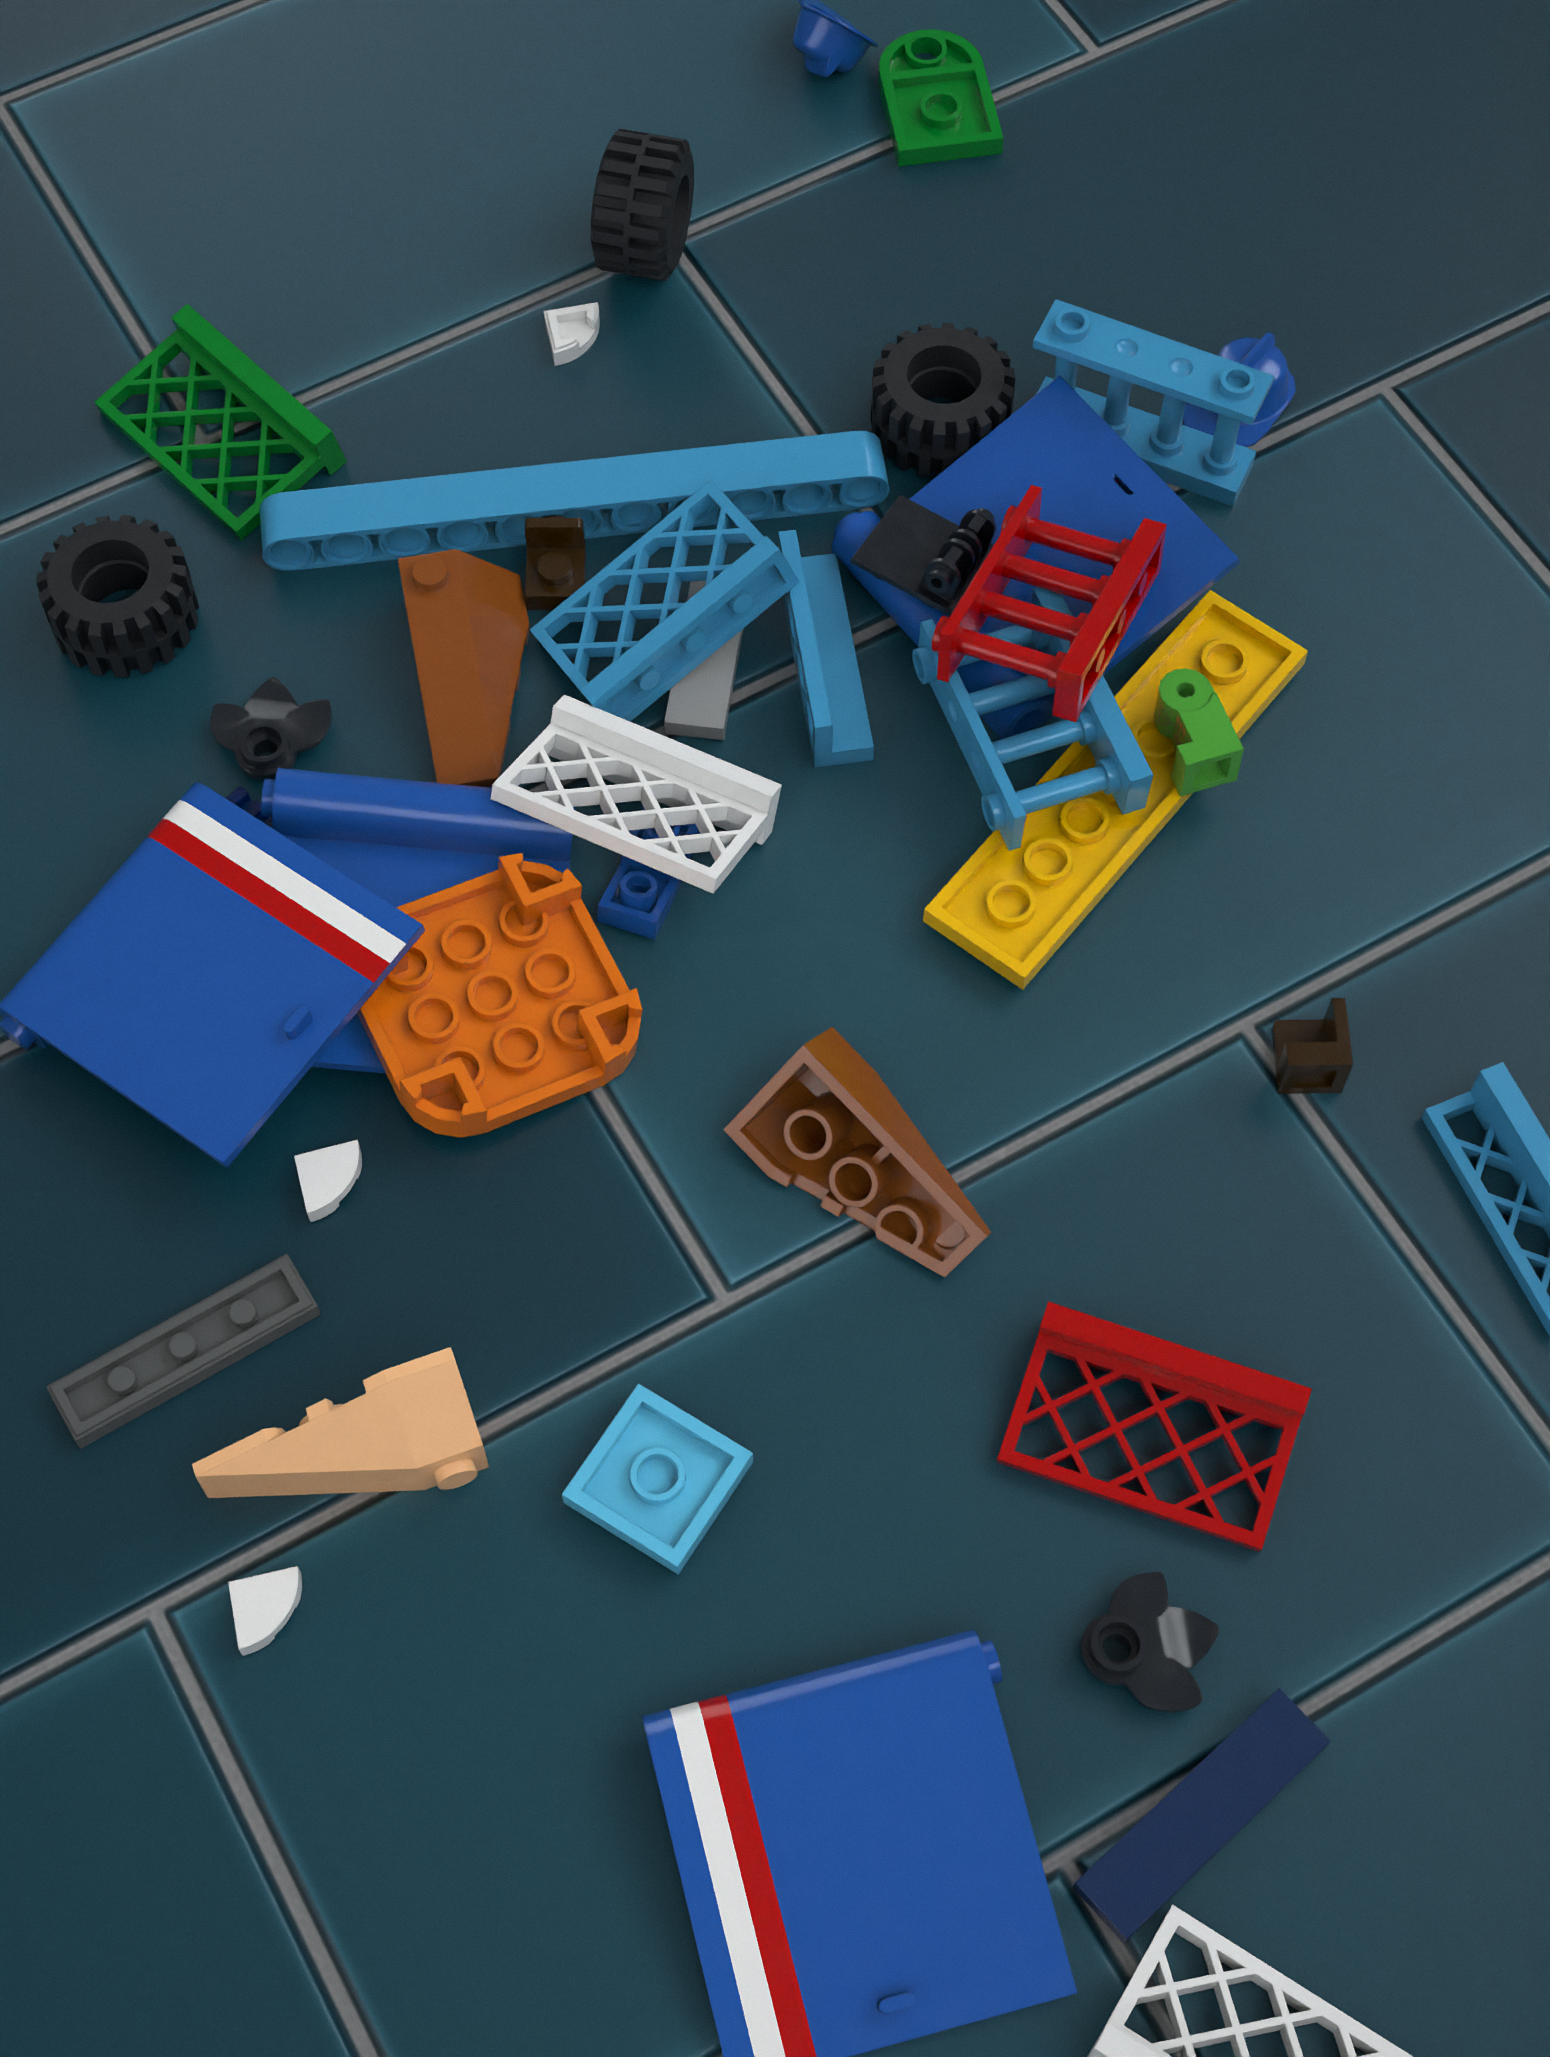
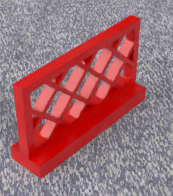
[997,1301,1312,1552]

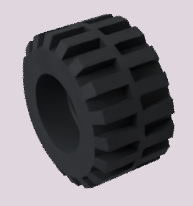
[591,128,694,281]
[870,323,1016,478]
[36,515,199,678]

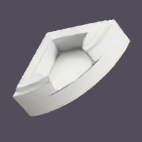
[544,302,600,366]
[294,1140,362,1222]
[228,1566,302,1656]

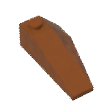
[398,549,530,787]
[723,1027,992,1278]

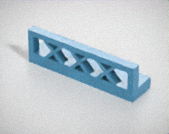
[778,530,874,768]
[1421,1062,1550,1337]

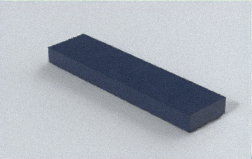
[1073,1688,1331,1943]

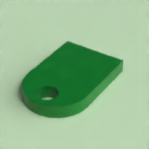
[878,29,1004,167]

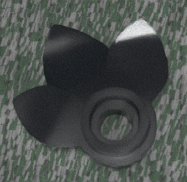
[211,677,332,780]
[1080,1572,1219,1713]

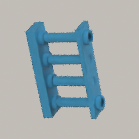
[1032,299,1274,507]
[912,587,1153,851]

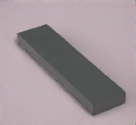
[46,1254,321,1449]

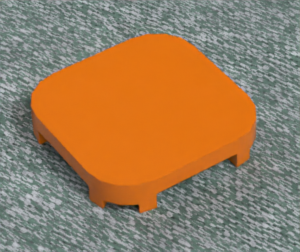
[357,853,643,1138]

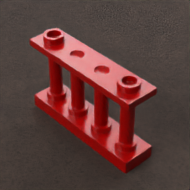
[931,485,1167,723]

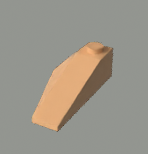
[192,1347,489,1498]

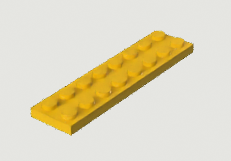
[923,590,1308,990]

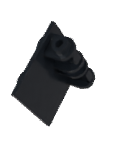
[850,495,996,616]

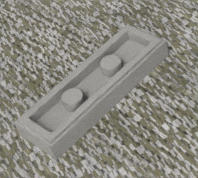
[664,581,744,741]

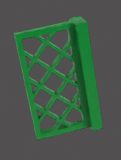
[94,304,347,541]

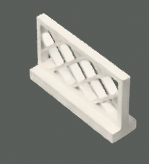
[491,695,782,894]
[1087,1905,1413,2057]

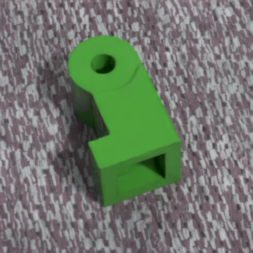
[1154,668,1244,796]

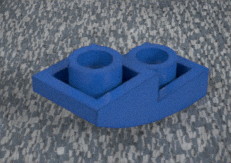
[597,806,700,940]

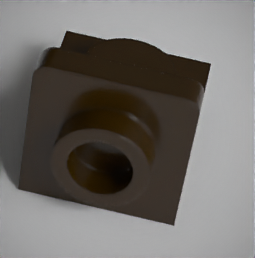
[525,516,587,610]

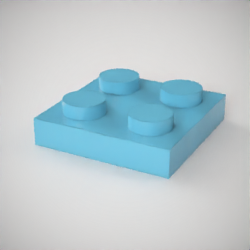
[562,1383,753,1575]

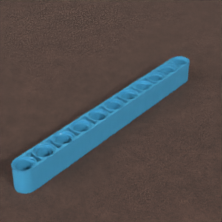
[259,431,890,571]

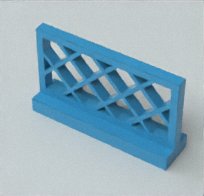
[530,480,800,722]

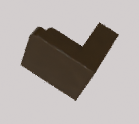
[1272,998,1353,1094]

